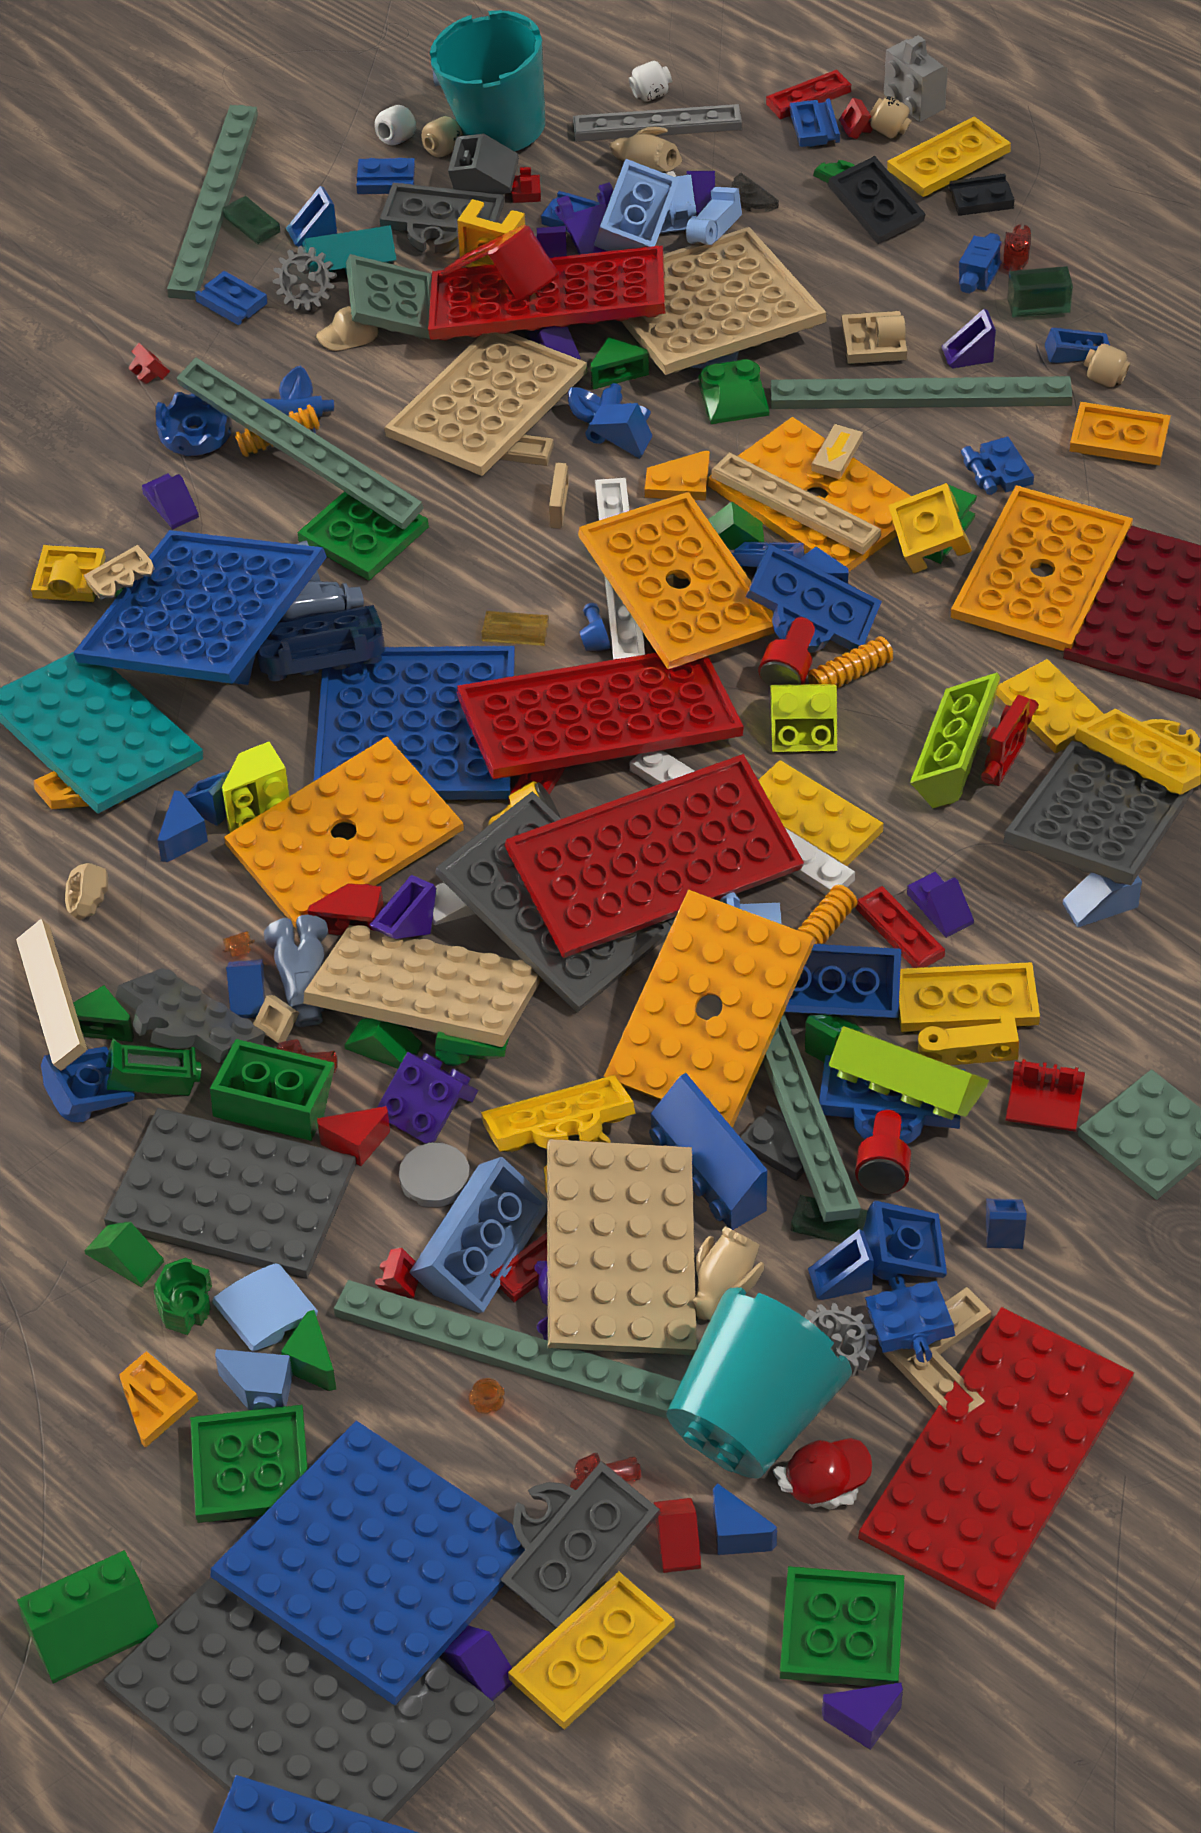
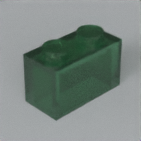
[1007,266,1073,318]

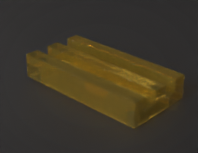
[482,611,549,646]

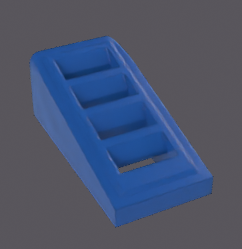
[1045,328,1110,363]

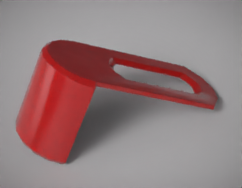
[439,225,558,302]

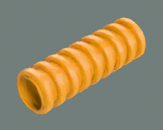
[235,404,320,457]
[808,636,893,688]
[797,884,857,944]

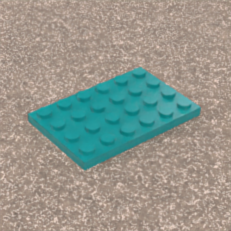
[0,652,203,813]

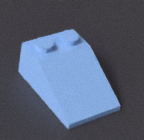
[594,159,680,251]

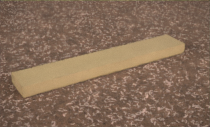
[712,452,881,554]
[16,919,87,1071]

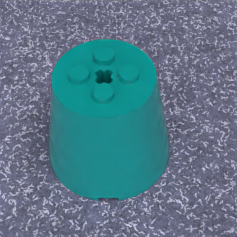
[430,10,546,152]
[666,1287,852,1479]

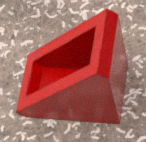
[317,1106,390,1166]
[654,1498,701,1573]

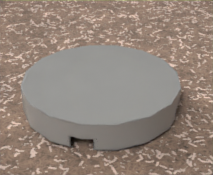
[399,1143,470,1207]

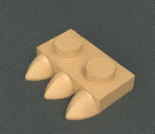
[84,545,155,600]

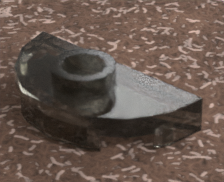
[731,173,779,212]

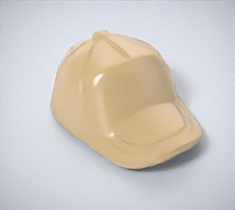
[316,306,378,351]

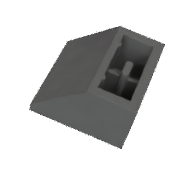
[448,134,519,195]

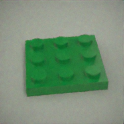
[297,492,429,581]
[190,1404,308,1523]
[780,1566,905,1687]

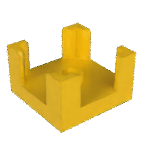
[457,199,525,267]
[888,483,972,574]

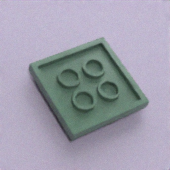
[346,254,436,340]
[1078,1069,1201,1200]

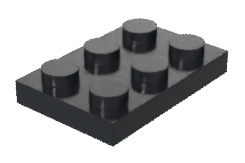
[828,156,925,244]

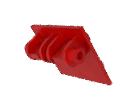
[1005,1059,1085,1132]

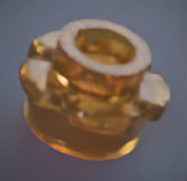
[222,931,255,957]
[468,1378,505,1414]

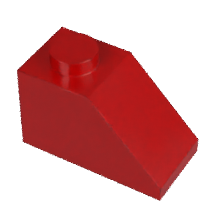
[308,883,384,935]

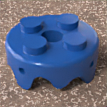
[156,392,232,456]

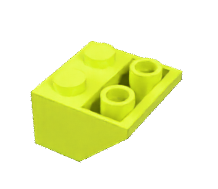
[770,684,837,752]
[222,741,289,833]

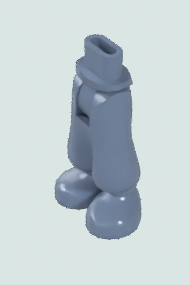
[281,581,364,621]
[264,915,328,1027]

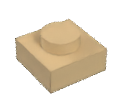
[253,995,299,1043]

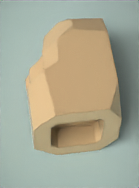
[65,863,108,921]

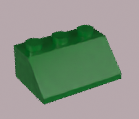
[210,1039,335,1141]
[17,1550,159,1684]

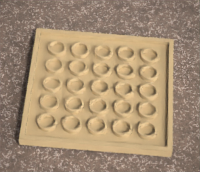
[621,227,827,375]

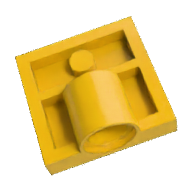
[31,545,106,602]

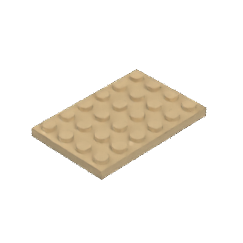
[384,332,588,476]
[303,925,542,1047]
[547,1139,697,1355]

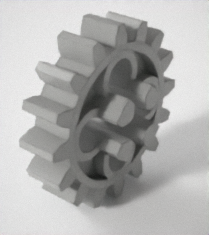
[273,246,337,311]
[805,1303,877,1377]

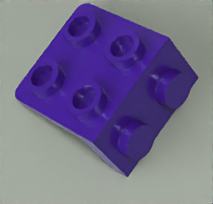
[377,1052,479,1144]

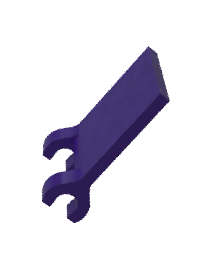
[555,182,614,255]

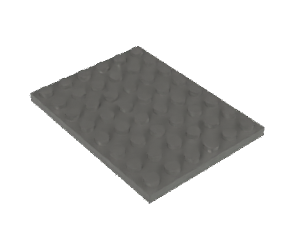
[103,1577,496,1822]

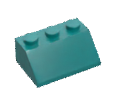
[302,225,397,275]

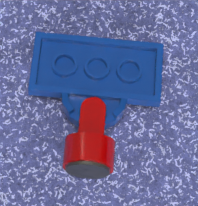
[745,544,882,687]
[819,1055,965,1194]

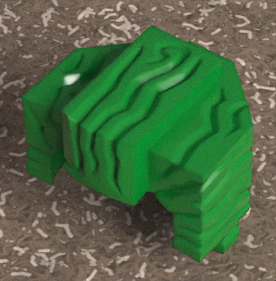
[153,1257,212,1335]

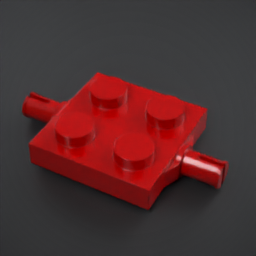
[981,695,1039,786]

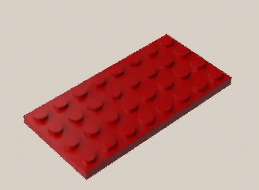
[428,245,666,340]
[457,653,744,779]
[504,754,804,958]
[858,1307,1134,1610]

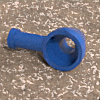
[579,603,612,651]

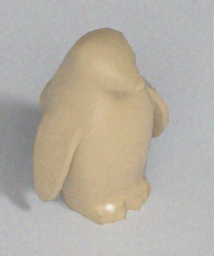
[609,127,682,172]
[693,1226,764,1320]

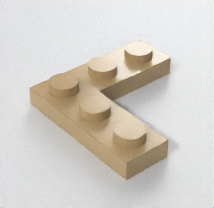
[882,1287,992,1422]

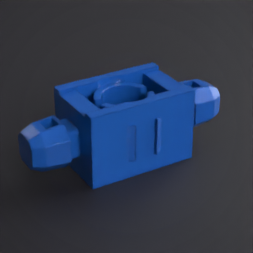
[959,233,1002,294]

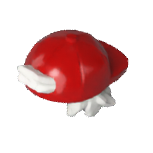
[773,1438,872,1510]

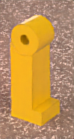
[918,1013,1019,1065]

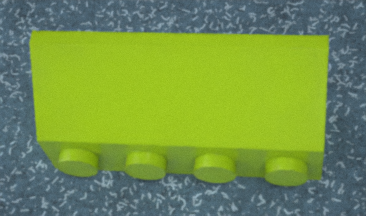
[910,672,1000,808]
[828,1026,989,1120]

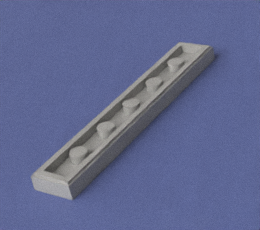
[573,104,742,142]

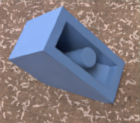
[1063,873,1142,928]
[215,1349,293,1410]

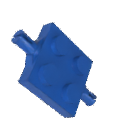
[865,1275,955,1363]

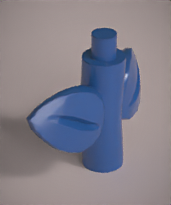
[262,365,334,433]
[568,383,651,444]

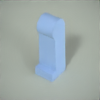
[686,187,742,245]

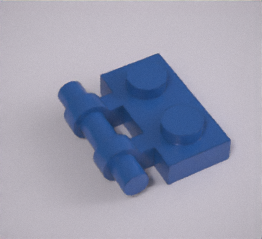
[961,436,1034,495]

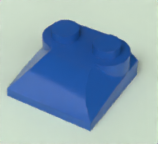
[41,1047,135,1122]
[863,1200,947,1280]

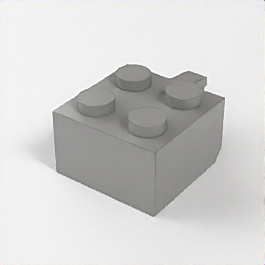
[884,35,948,122]

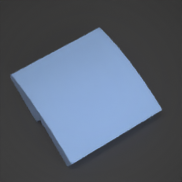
[212,1263,318,1352]

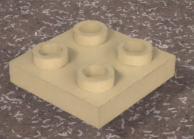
[841,311,907,364]

